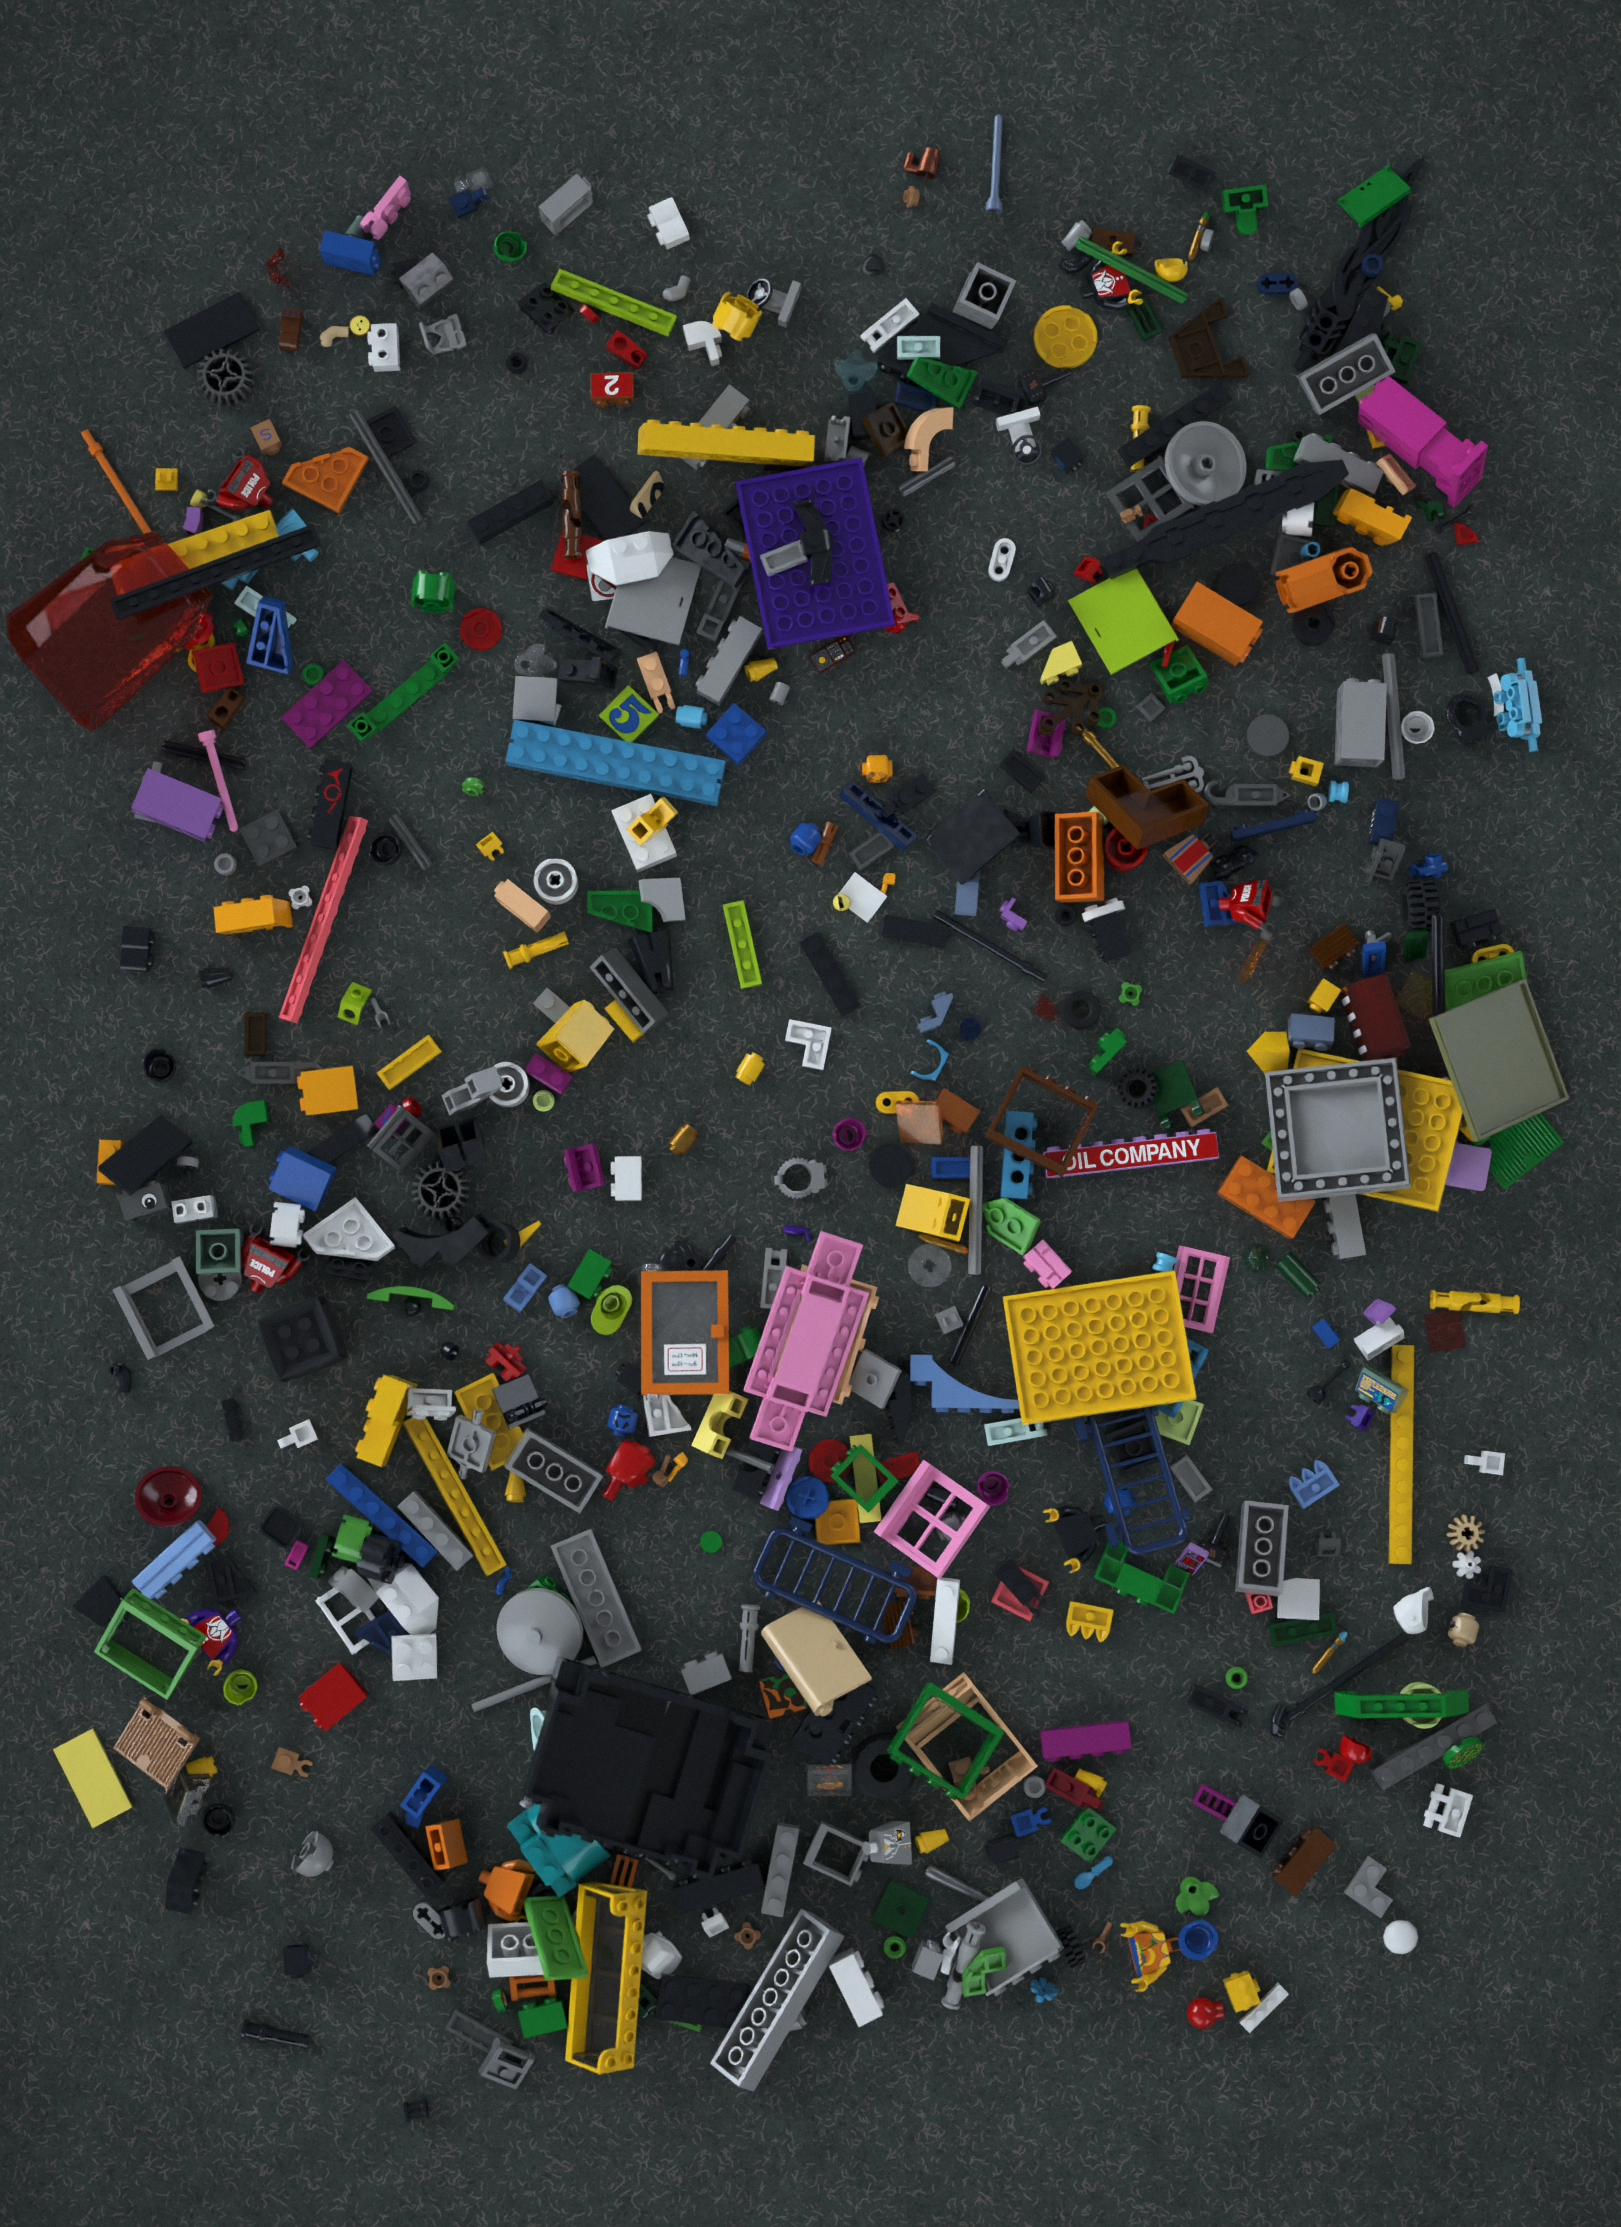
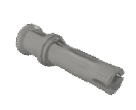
[739,1604,760,1672]

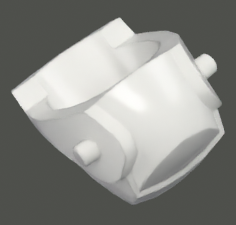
[1393,1587,1434,1634]
[641,1931,683,1980]

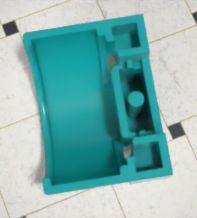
[507,1803,612,1898]

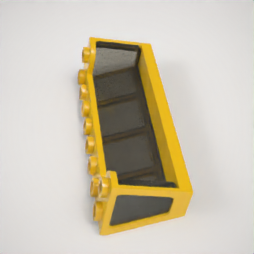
[565,1882,647,2074]

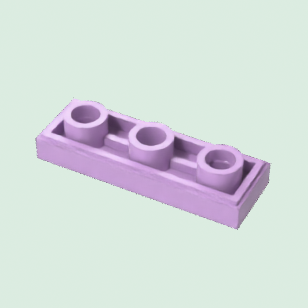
[760,1447,802,1511]

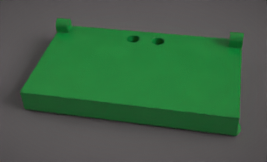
[1337,164,1411,228]

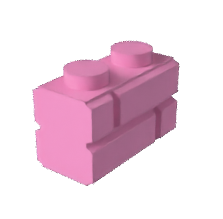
[1023,1239,1072,1289]

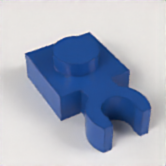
[1010,1807,1051,1837]

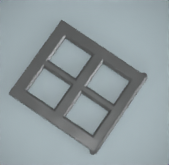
[1105,455,1195,543]

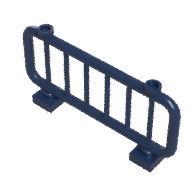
[1074,1405,1190,1555]
[753,1516,917,1645]

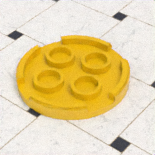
[1034,305,1097,369]

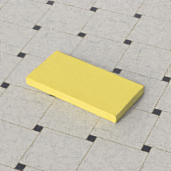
[53,1728,133,1828]

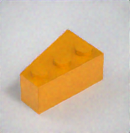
[1332,488,1412,546]
[214,895,293,935]

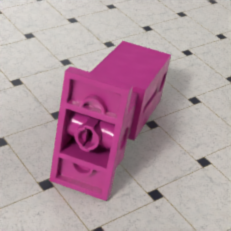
[1358,376,1488,509]

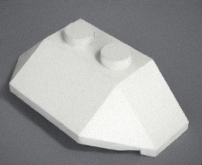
[585,531,674,586]
[366,1563,439,1635]

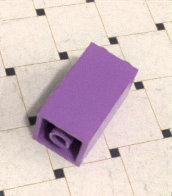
[131,768,224,842]

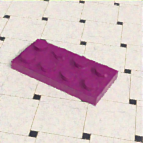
[281,660,373,749]

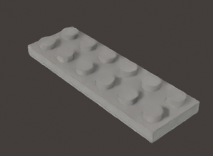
[551,1529,642,1668]

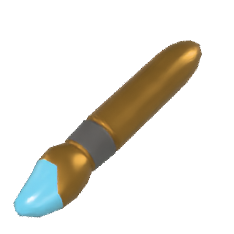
[1311,1631,1347,1674]

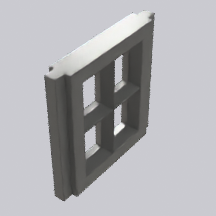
[367,1105,435,1174]

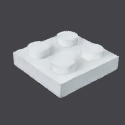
[392,1633,437,1681]

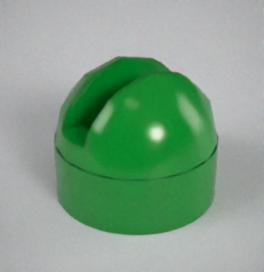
[232,618,251,637]

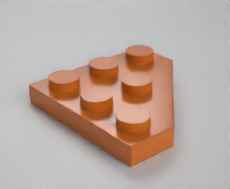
[282,447,369,514]

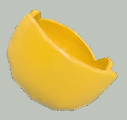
[1155,258,1188,282]

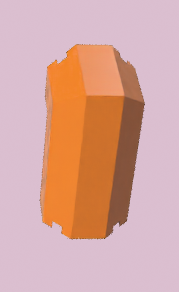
[1276,547,1373,613]

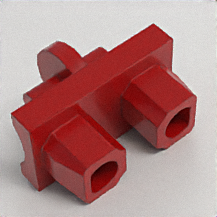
[485,1342,527,1382]

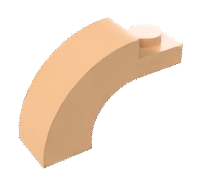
[904,407,953,471]

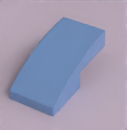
[503,1263,547,1313]

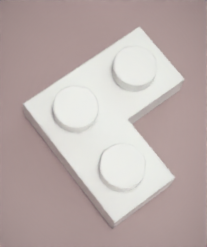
[785,1019,832,1070]

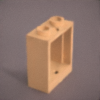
[494,879,551,933]

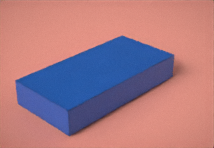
[931,1157,970,1179]

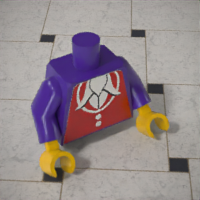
[180,1608,242,1676]

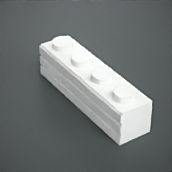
[1239,1983,1289,2033]

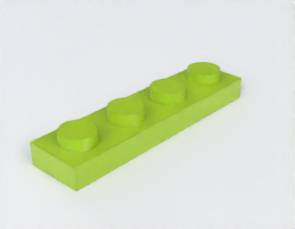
[723,900,762,989]

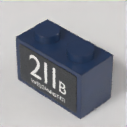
[1367,798,1399,846]

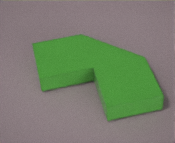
[962,1946,1006,1997]

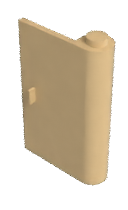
[761,1600,872,1716]

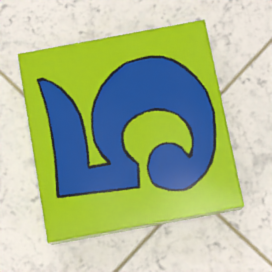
[598,685,659,743]

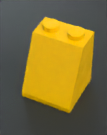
[536,1000,614,1073]

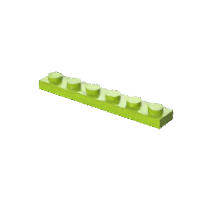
[551,269,677,337]

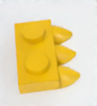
[1066,1601,1113,1642]

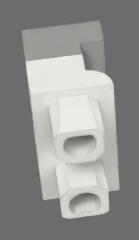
[171,1195,218,1224]

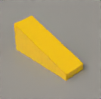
[503,1221,542,1248]

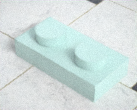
[897,336,940,360]

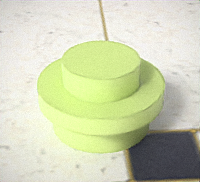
[533,1090,555,1112]

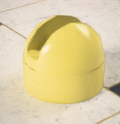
[833,894,850,911]

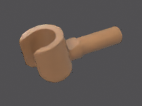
[653,1455,671,1487]
[1092,1922,1112,1953]

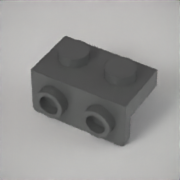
[1364,838,1406,883]

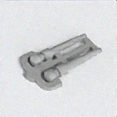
[1142,756,1204,793]

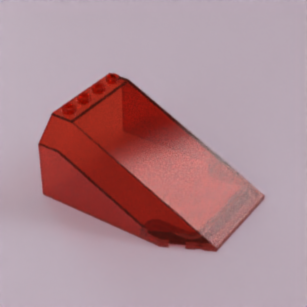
[6,531,213,732]

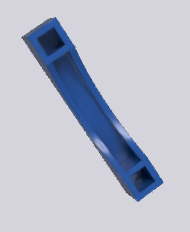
[325,1463,439,1568]

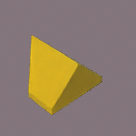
[1247,1032,1290,1074]

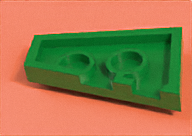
[587,890,653,933]

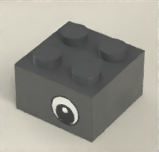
[118,1181,173,1223]

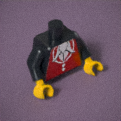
[1079,242,1143,311]

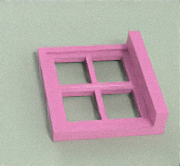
[874,1460,990,1579]

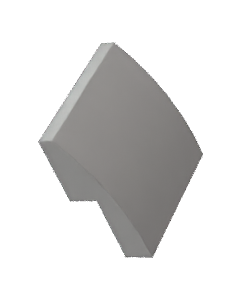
[512,676,558,722]

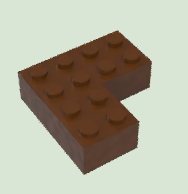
[1085,765,1209,850]

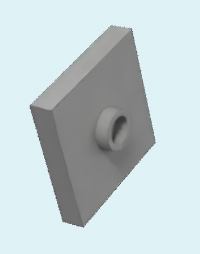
[848,1349,902,1409]

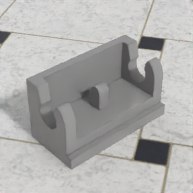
[824,416,850,463]

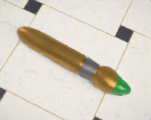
[1188,212,1209,261]

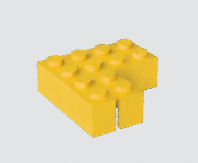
[355,1375,418,1467]

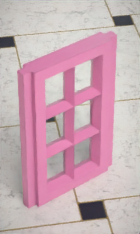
[1173,1245,1230,1333]

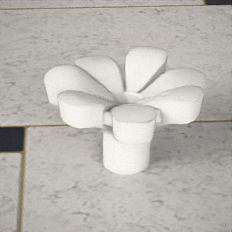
[1453,1550,1481,1579]

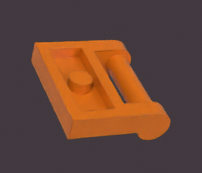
[509,1974,556,2001]

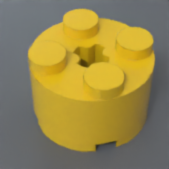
[712,292,762,341]

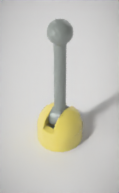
[190,489,241,522]

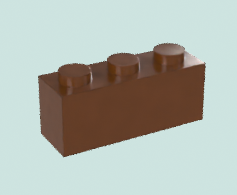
[1272,1826,1337,1896]

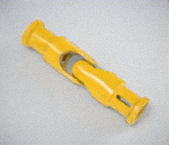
[1430,1290,1520,1314]

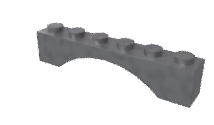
[1369,1702,1497,1790]

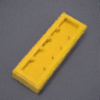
[377,1034,442,1091]

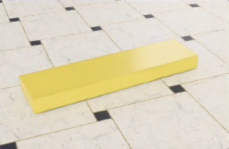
[850,1434,882,1523]

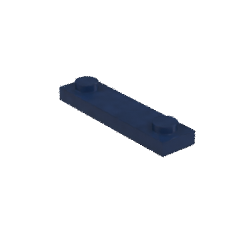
[839,780,917,852]
[1230,809,1317,842]

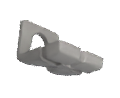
[419,314,467,354]

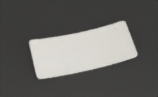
[1487,674,1504,717]

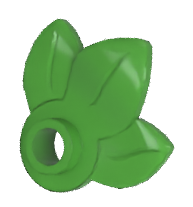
[1176,1877,1219,1917]

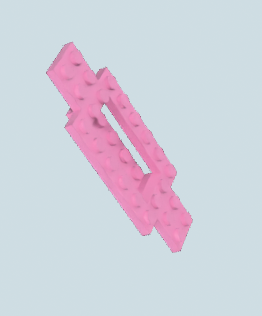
[743,1231,869,1452]

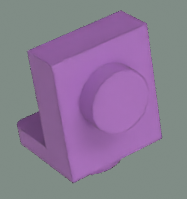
[999,897,1028,932]

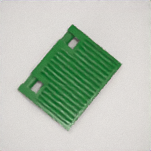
[1468,1113,1564,1190]

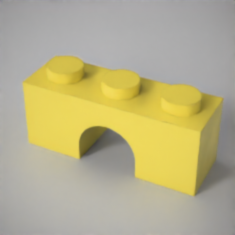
[691,1391,748,1459]

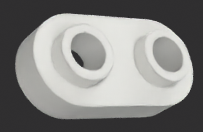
[988,538,1016,581]
[1082,898,1125,922]

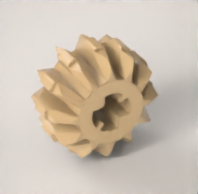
[1447,1515,1485,1552]

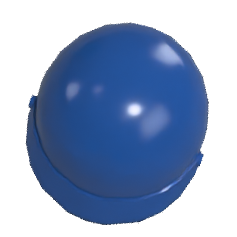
[1178,1919,1219,1960]

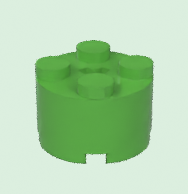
[332,1514,373,1563]

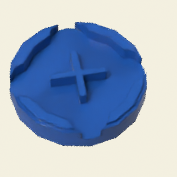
[786,1476,830,1520]

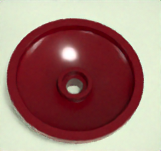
[135,1467,202,1527]

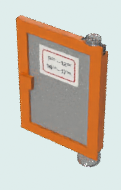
[641,1264,729,1400]

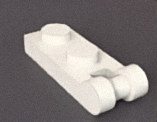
[860,298,920,353]

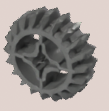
[196,348,255,406]
[411,1161,470,1220]

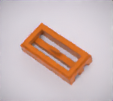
[606,1854,639,1898]

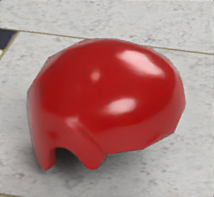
[1339,1734,1372,1764]

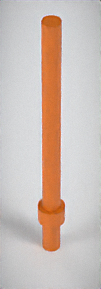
[81,429,155,541]

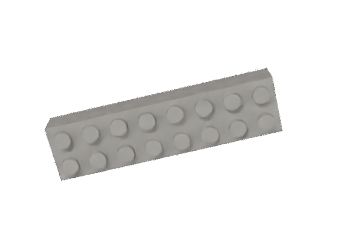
[710,1909,845,2092]

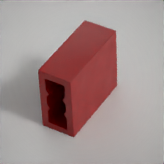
[298,1661,369,1731]

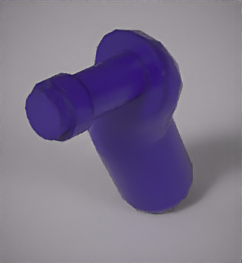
[783,1225,812,1242]

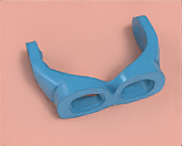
[910,1039,949,1082]

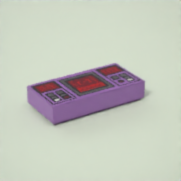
[1173,1543,1209,1575]

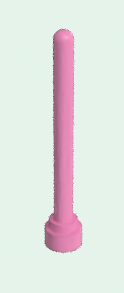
[198,730,238,832]

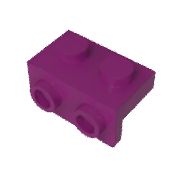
[1027,709,1066,758]
[564,1143,605,1192]

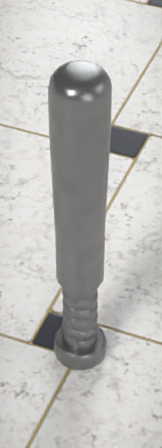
[924,1864,990,1902]

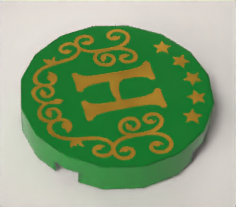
[1443,1736,1484,1769]

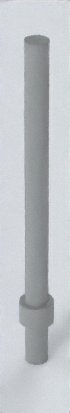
[471,1656,597,1712]

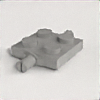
[446,1409,496,1479]

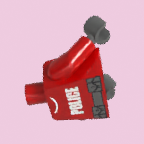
[204,448,273,510]
[1219,879,1282,941]
[241,1224,311,1293]

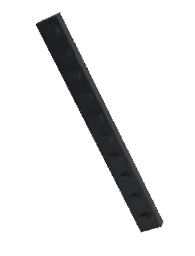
[109,524,322,621]

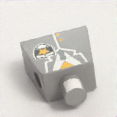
[862,1821,912,1865]

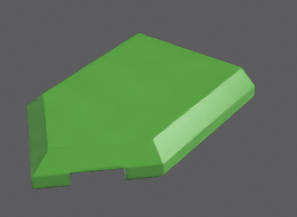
[982,1197,1040,1256]

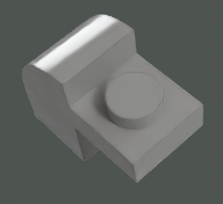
[328,1565,379,1613]

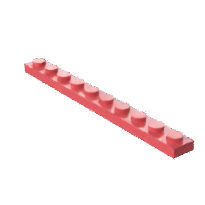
[279,815,368,1023]

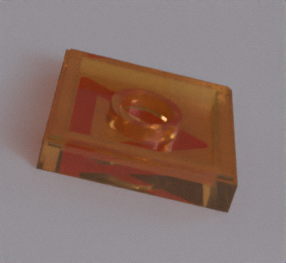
[1235,938,1267,984]

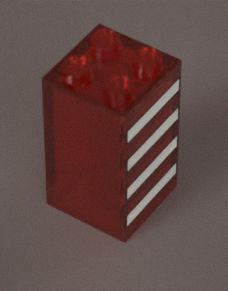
[1340,973,1411,1061]

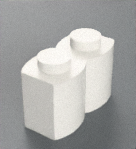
[647,197,690,250]

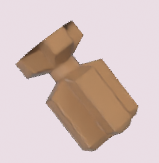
[1120,504,1143,524]

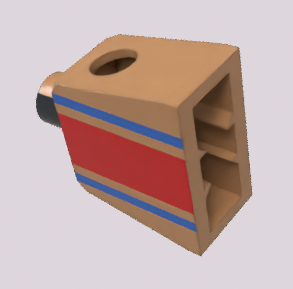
[1162,834,1216,886]

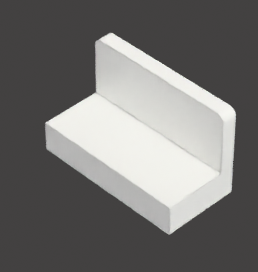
[1354,1317,1404,1361]

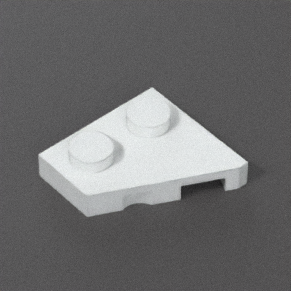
[643,1394,691,1437]

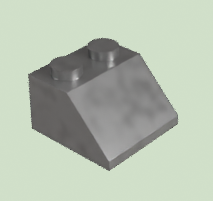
[399,253,453,310]

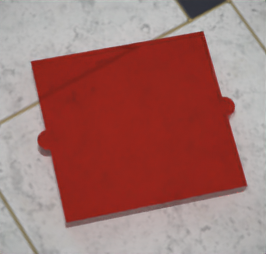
[1424,1310,1466,1352]

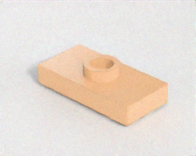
[1376,454,1416,495]

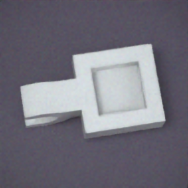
[277,1419,318,1448]
[1464,1451,1505,1475]
[941,1932,962,1975]

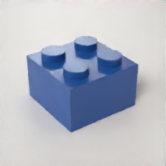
[706,703,766,767]

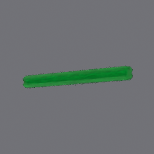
[1075,237,1188,303]

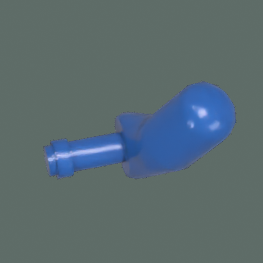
[495,1567,512,1595]

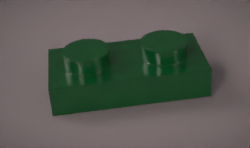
[308,1533,334,1579]

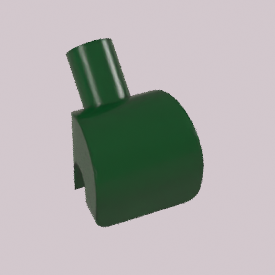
[1416,498,1446,522]

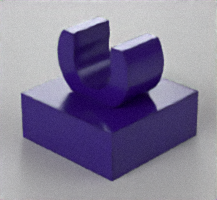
[1346,1405,1375,1432]

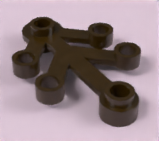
[1038,679,1105,736]

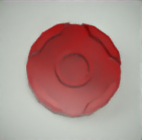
[459,608,502,651]
[809,1439,852,1483]

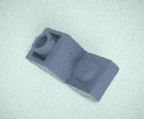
[955,870,980,916]
[917,991,953,1034]

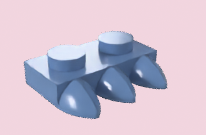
[1289,1460,1340,1509]

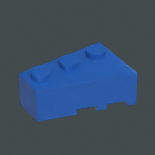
[246,596,293,674]

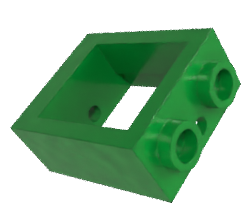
[830,1444,898,1513]

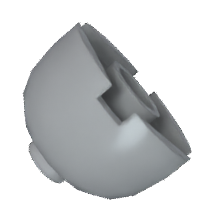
[291,1831,334,1877]

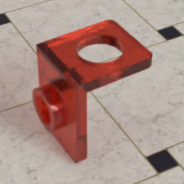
[264,247,291,289]

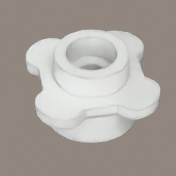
[289,886,312,910]

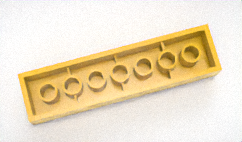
[637,420,815,466]

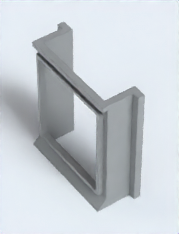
[113,1256,215,1360]

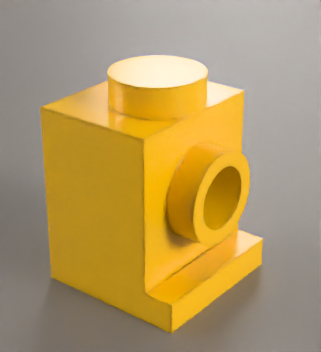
[1289,756,1324,787]

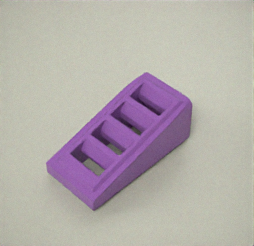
[1363,1299,1396,1325]

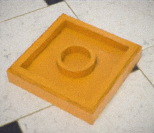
[815,1499,860,1545]

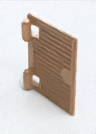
[113,1697,200,1790]

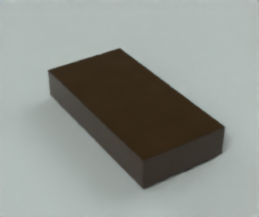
[244,1012,267,1056]

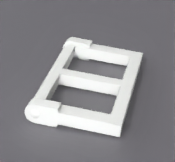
[315,1588,375,1655]

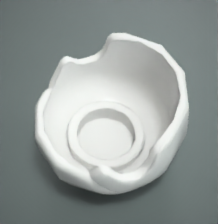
[1401,711,1435,744]
[1383,1920,1418,1954]

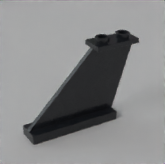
[877,302,1007,384]

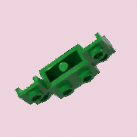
[1093,1541,1190,1614]

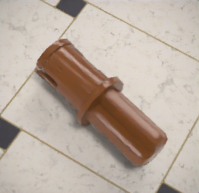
[811,822,839,865]

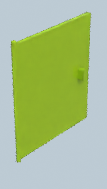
[1068,569,1179,675]

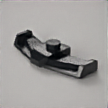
[793,499,834,587]

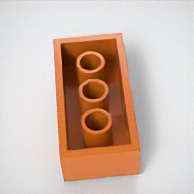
[1055,812,1104,903]
[1216,1156,1316,1239]

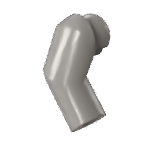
[663,275,691,301]

